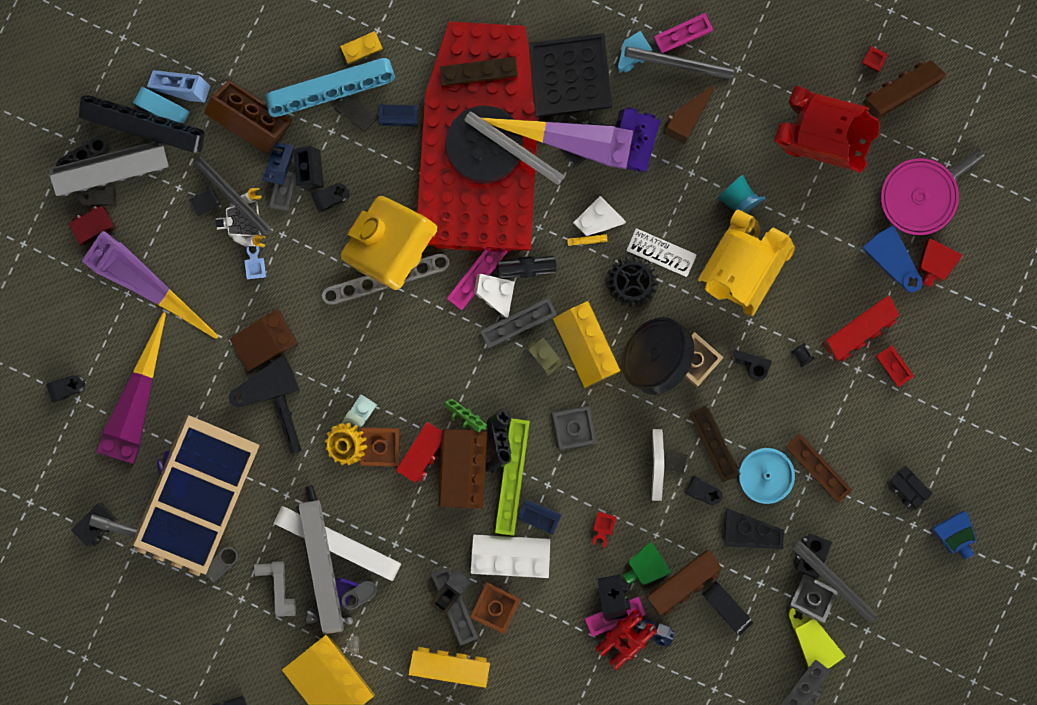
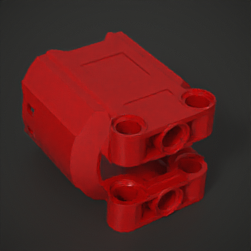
[774,86,880,173]

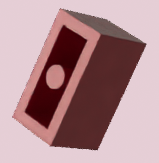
[69,205,116,246]

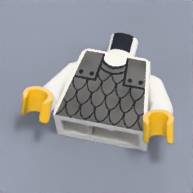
[216,188,266,247]

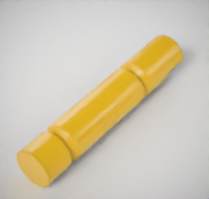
[567,234,607,246]

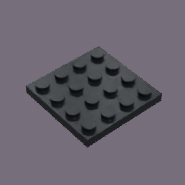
[529,33,612,118]

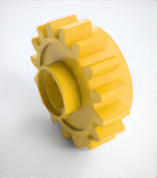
[325,423,367,465]

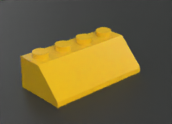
[553,301,620,388]
[409,647,490,688]

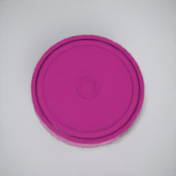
[881,158,959,235]

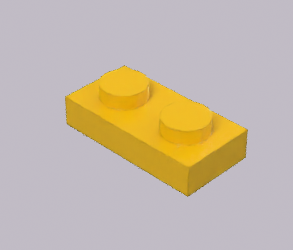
[340,31,383,65]

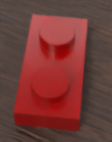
[875,345,914,388]

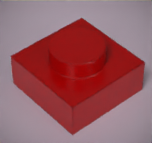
[862,46,888,73]

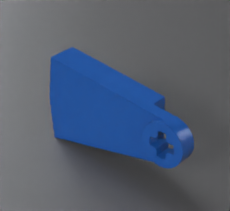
[861,225,922,293]

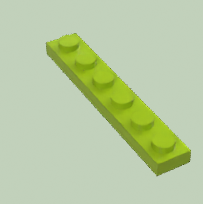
[495,418,530,536]

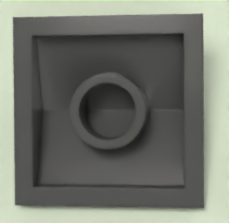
[789,574,838,624]

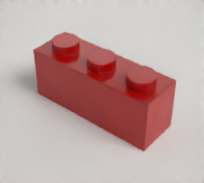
[396,422,442,483]

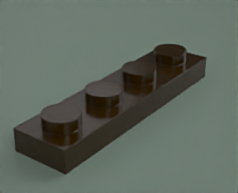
[440,57,518,87]
[689,405,741,482]

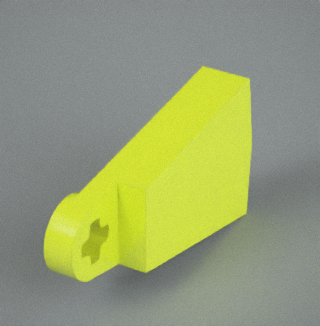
[788,608,846,668]

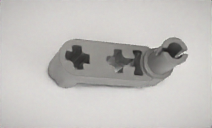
[254,561,296,617]

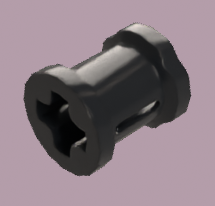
[791,343,815,368]

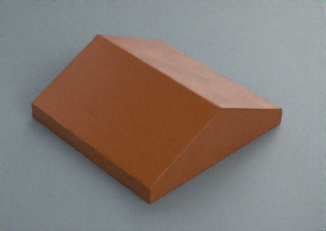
[360,427,400,466]
[470,582,521,634]

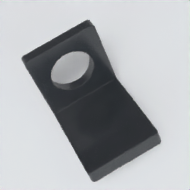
[190,185,221,216]

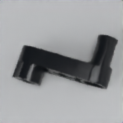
[485,409,511,473]

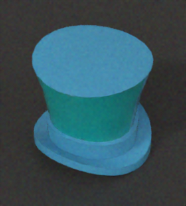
[717,175,766,214]

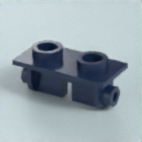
[634,617,675,646]

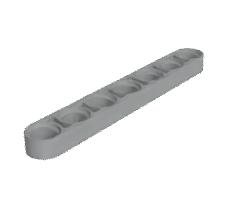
[322,254,449,305]

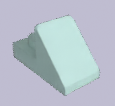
[342,395,377,432]

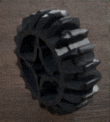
[607,256,658,308]

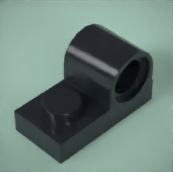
[731,350,772,381]

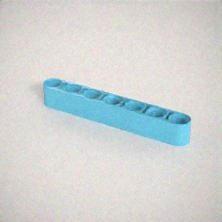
[265,58,395,117]

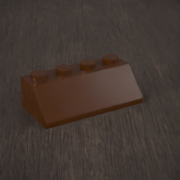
[863,60,946,119]
[204,80,292,154]
[438,429,487,509]
[646,550,722,616]

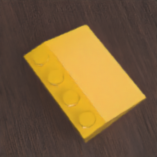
[282,634,375,705]

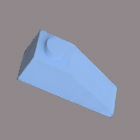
[147,70,211,103]

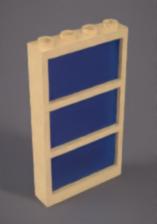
[131,415,259,576]

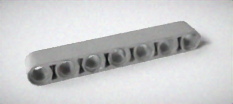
[299,500,344,635]

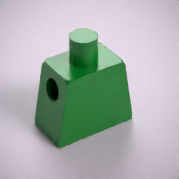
[622,541,672,585]

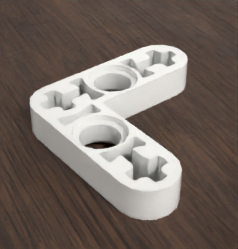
[651,429,664,501]

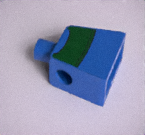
[931,511,977,560]

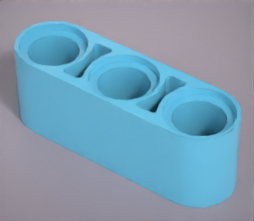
[133,86,190,124]

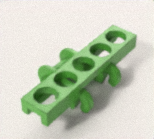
[444,399,487,432]

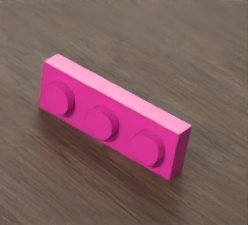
[653,13,713,54]
[585,597,646,637]

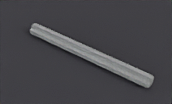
[464,112,564,185]

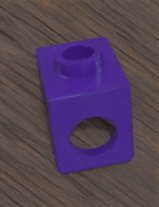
[336,577,358,607]

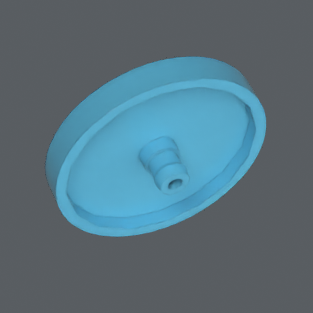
[738,448,795,504]

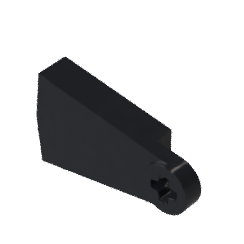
[229,355,300,408]

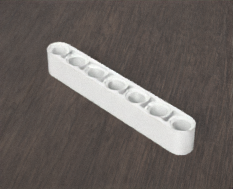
[274,506,401,581]

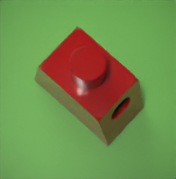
[918,239,962,288]

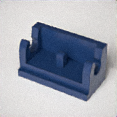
[378,104,418,127]
[263,143,294,185]
[518,500,561,534]

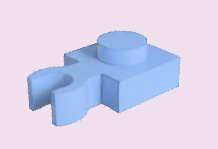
[244,246,266,279]

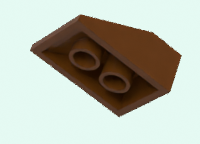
[664,86,715,145]
[230,309,298,372]

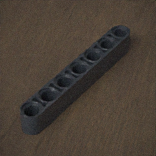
[79,95,205,153]

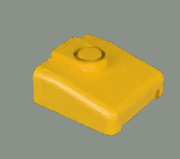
[341,196,437,290]

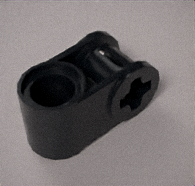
[311,183,350,212]
[46,375,86,403]
[684,475,723,505]

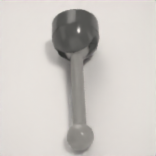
[306,608,353,625]

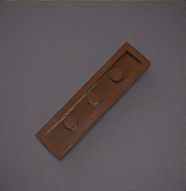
[785,433,852,503]

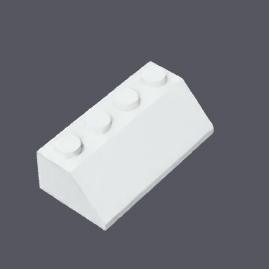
[471,535,550,578]

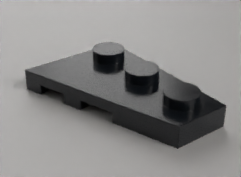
[725,508,784,549]

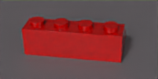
[821,295,899,362]

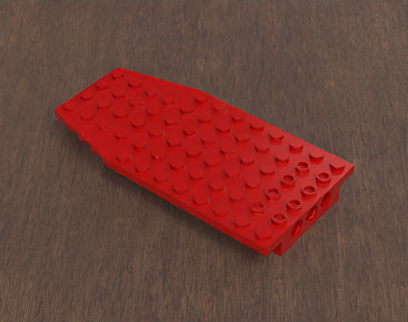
[418,21,539,253]

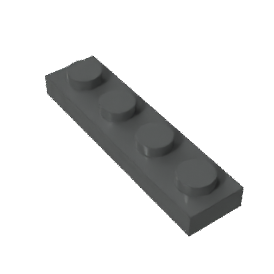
[480,298,557,349]
[431,567,478,646]

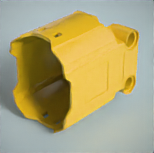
[698,209,795,317]

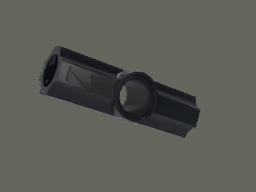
[498,256,557,278]

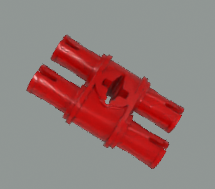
[595,609,657,670]

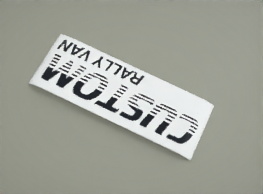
[626,228,696,277]

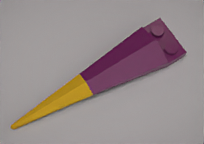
[97,312,166,465]

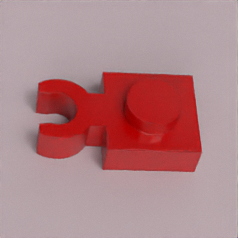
[592,512,617,547]

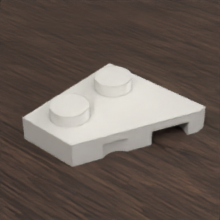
[573,196,626,236]
[474,274,515,318]

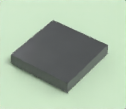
[552,406,597,451]

